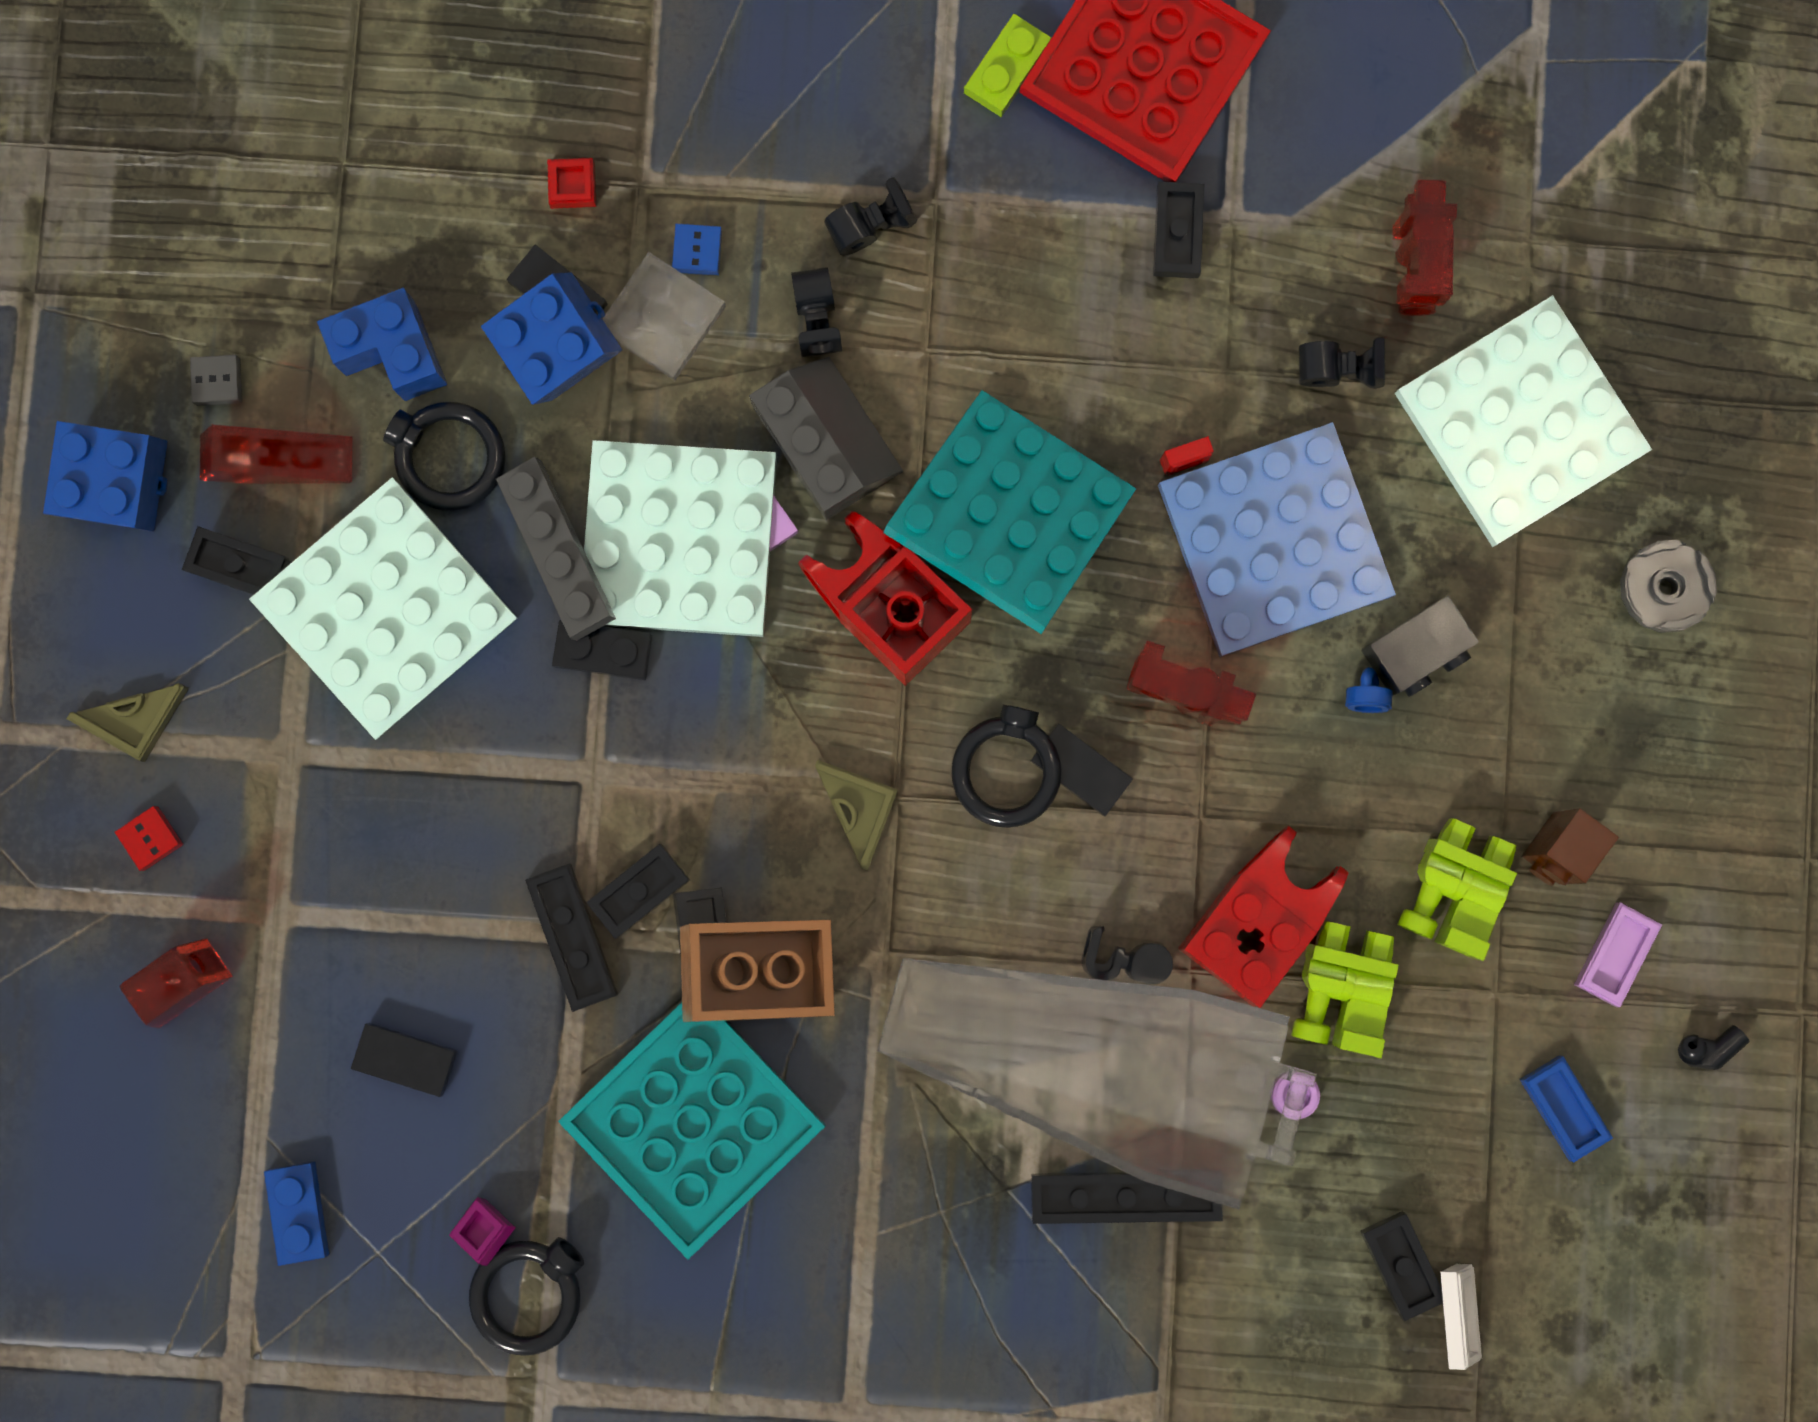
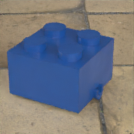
[481,272,623,405]
[43,421,168,531]

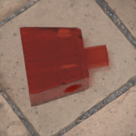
[119,939,233,1029]

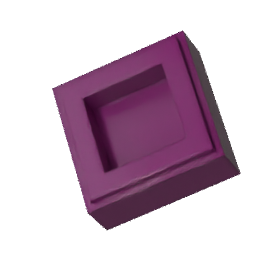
[449,1197,516,1266]

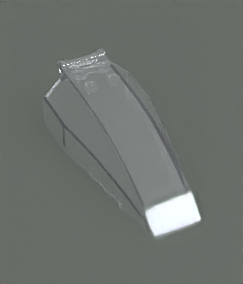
[877,958,1317,1209]

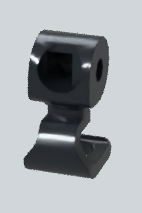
[824,177,917,256]
[791,267,843,357]
[1299,337,1385,389]
[1081,926,1173,984]

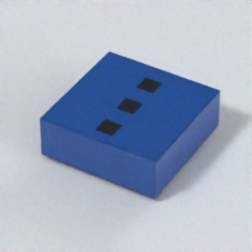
[672,224,722,276]

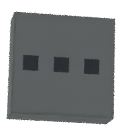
[190,355,242,406]

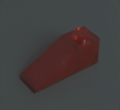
[200,424,352,484]

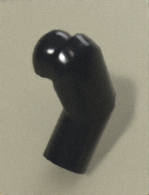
[1678,1025,1750,1070]

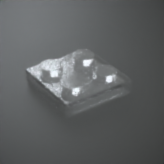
[603,252,726,381]

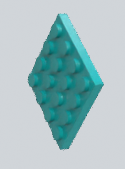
[883,390,1136,634]
[558,1003,826,1260]

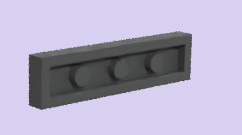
[496,457,616,641]

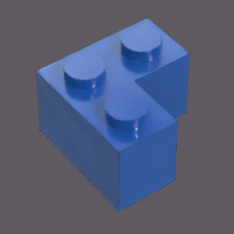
[317,288,448,401]

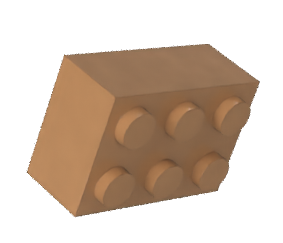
[680,920,835,1022]

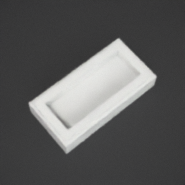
[1440,1264,1482,1370]

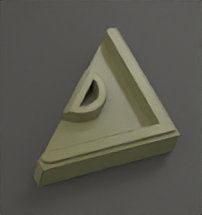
[66,683,189,762]
[815,760,898,870]

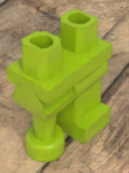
[1397,818,1517,961]
[1291,920,1399,1058]

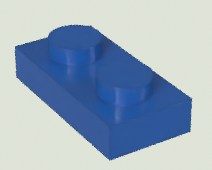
[264,1161,329,1266]

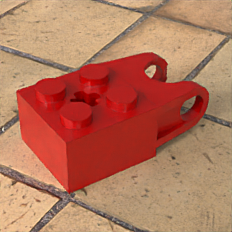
[798,511,972,686]
[1178,825,1349,1008]

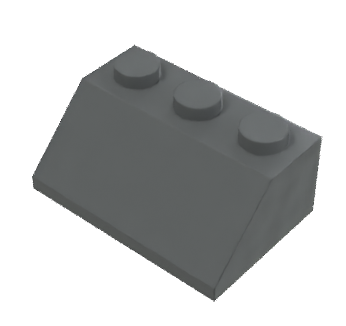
[749,357,903,521]

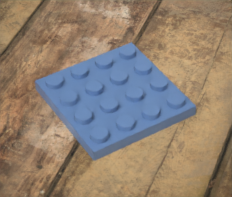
[1158,422,1396,657]

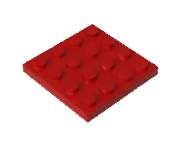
[1020,0,1271,183]

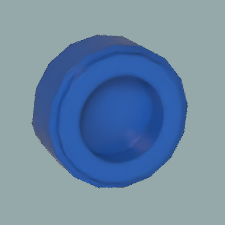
[1345,667,1393,713]

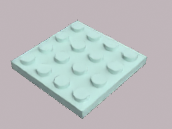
[1394,295,1652,547]
[584,440,777,637]
[249,477,518,740]

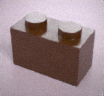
[1521,808,1619,886]

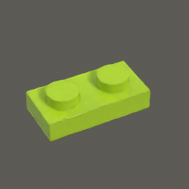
[964,14,1052,117]

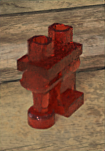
[1393,180,1457,316]
[1126,640,1256,726]

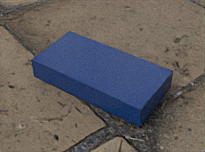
[1519,1056,1613,1163]

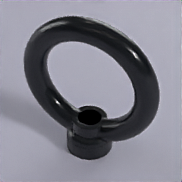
[383,402,505,511]
[951,704,1062,828]
[469,1237,584,1356]

